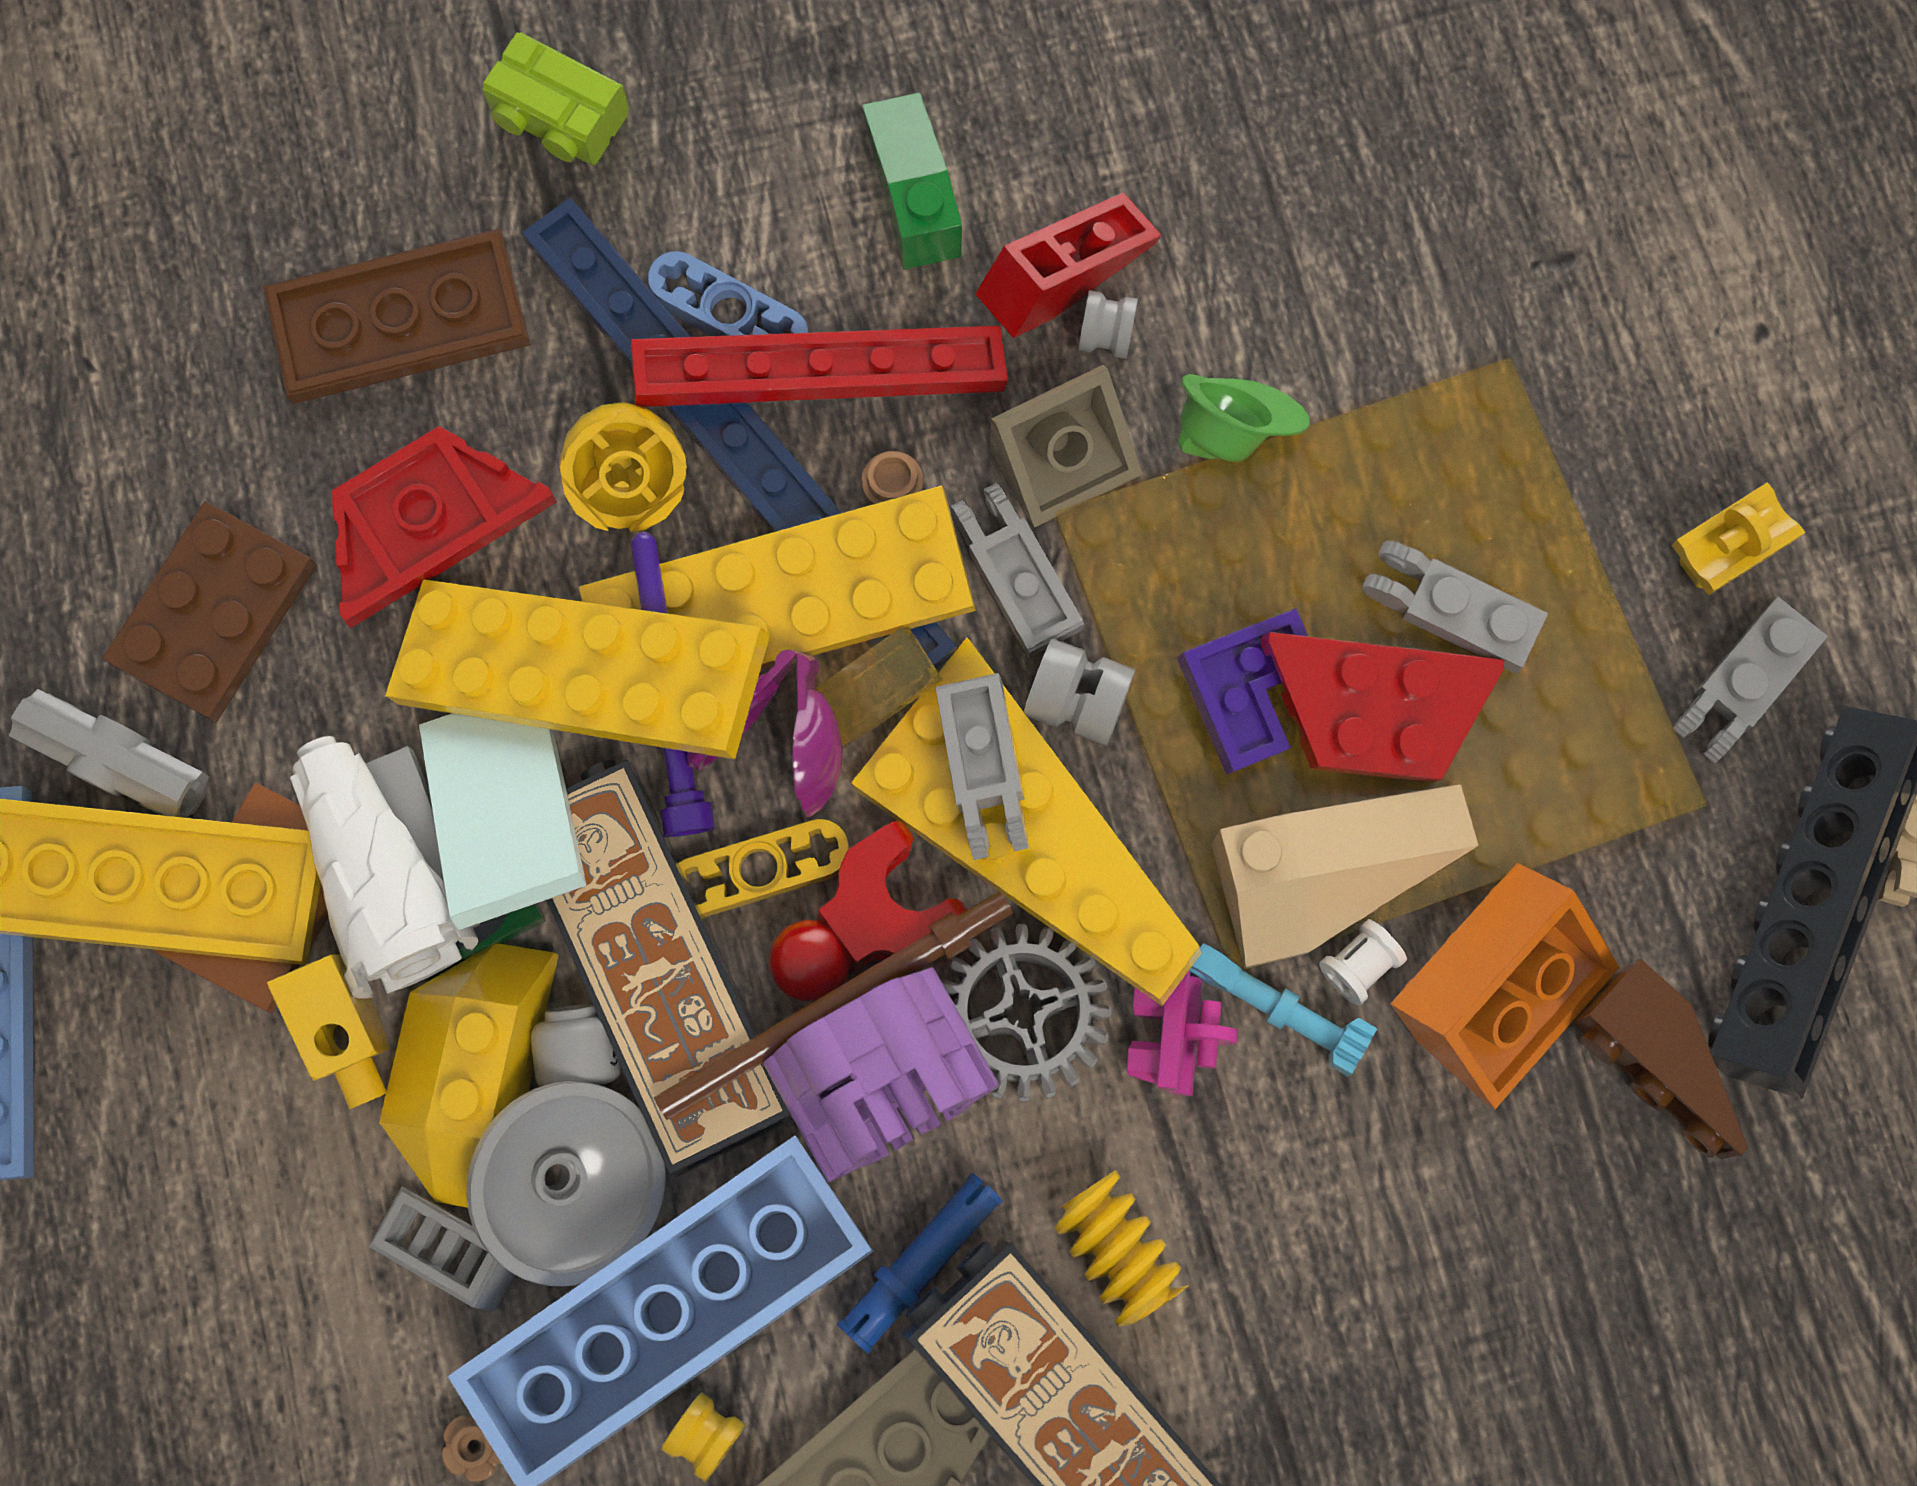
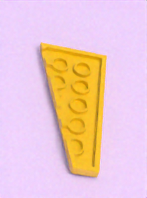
[851,637,1202,1006]

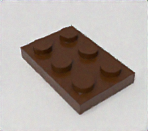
[102,501,317,723]

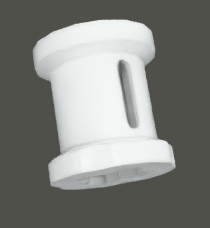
[1319,919,1407,1006]

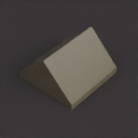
[990,365,1143,528]

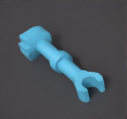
[1189,943,1377,1077]

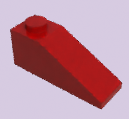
[975,192,1162,338]

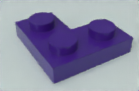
[1176,608,1308,775]

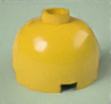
[559,402,687,532]

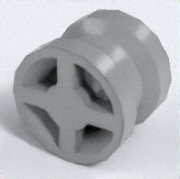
[1079,290,1138,359]

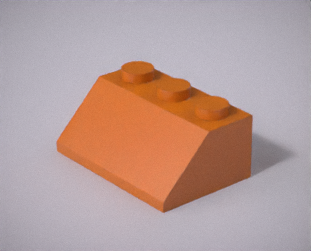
[1390,863,1620,1109]

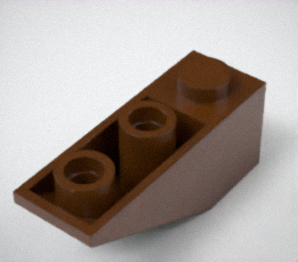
[1572,958,1748,1159]

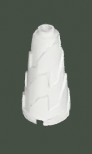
[290,736,478,999]

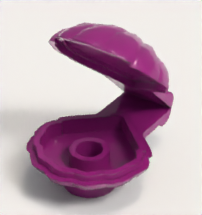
[687,650,843,817]

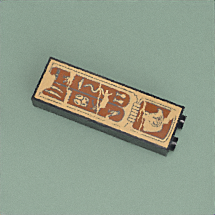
[546,760,793,1176]
[901,1240,1222,1486]

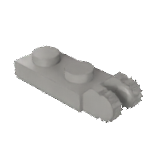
[949,483,1084,659]
[1362,540,1548,673]
[1672,597,1828,763]
[936,673,1029,860]

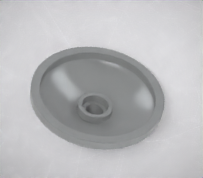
[467,1081,665,1286]

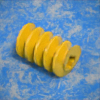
[1054,1170,1189,1327]

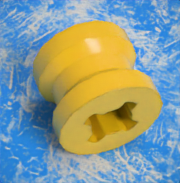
[661,1392,746,1482]

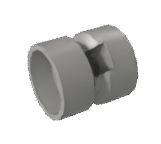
[1024,638,1136,747]

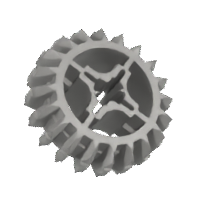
[941,924,1112,1103]

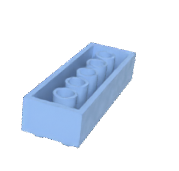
[448,1136,874,1486]

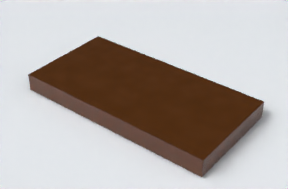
[263,228,531,404]

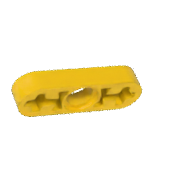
[678,819,850,917]

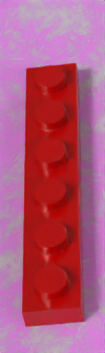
[631,326,1008,407]

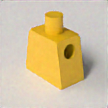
[267,954,390,1110]

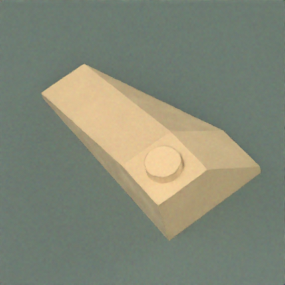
[1211,784,1479,969]

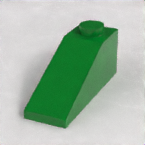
[862,92,962,270]

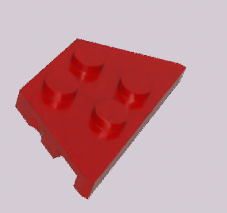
[332,426,557,628]
[1261,632,1504,782]

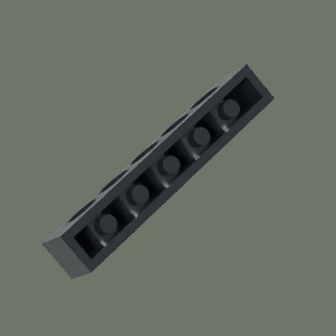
[1708,706,1917,1099]

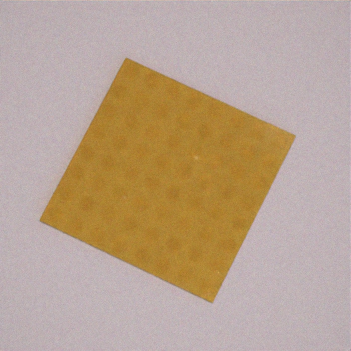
[1055,357,1707,972]

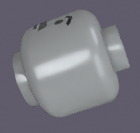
[531,1004,621,1087]

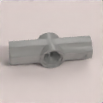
[9,689,209,818]

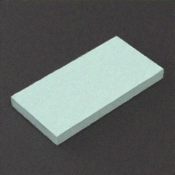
[419,713,587,930]

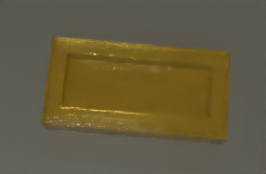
[815,627,943,750]

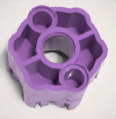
[763,967,1000,1183]

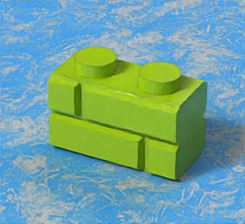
[482,32,629,166]

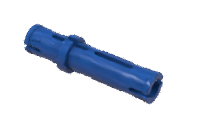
[836,1173,1003,1354]

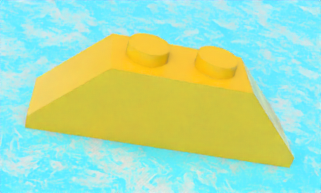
[379,943,559,1208]

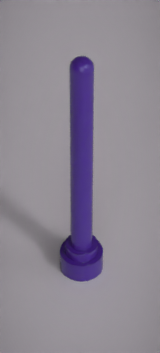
[631,532,716,837]

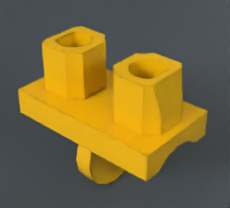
[1671,482,1805,596]

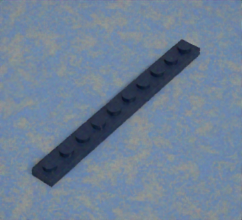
[522,198,957,692]

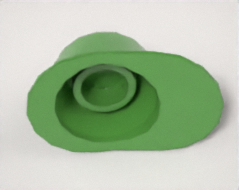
[1178,374,1310,463]

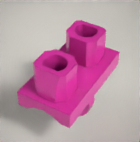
[1127,971,1238,1096]

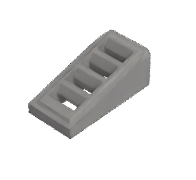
[369,1186,515,1312]

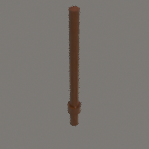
[653,891,1013,1121]

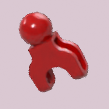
[768,821,968,1001]

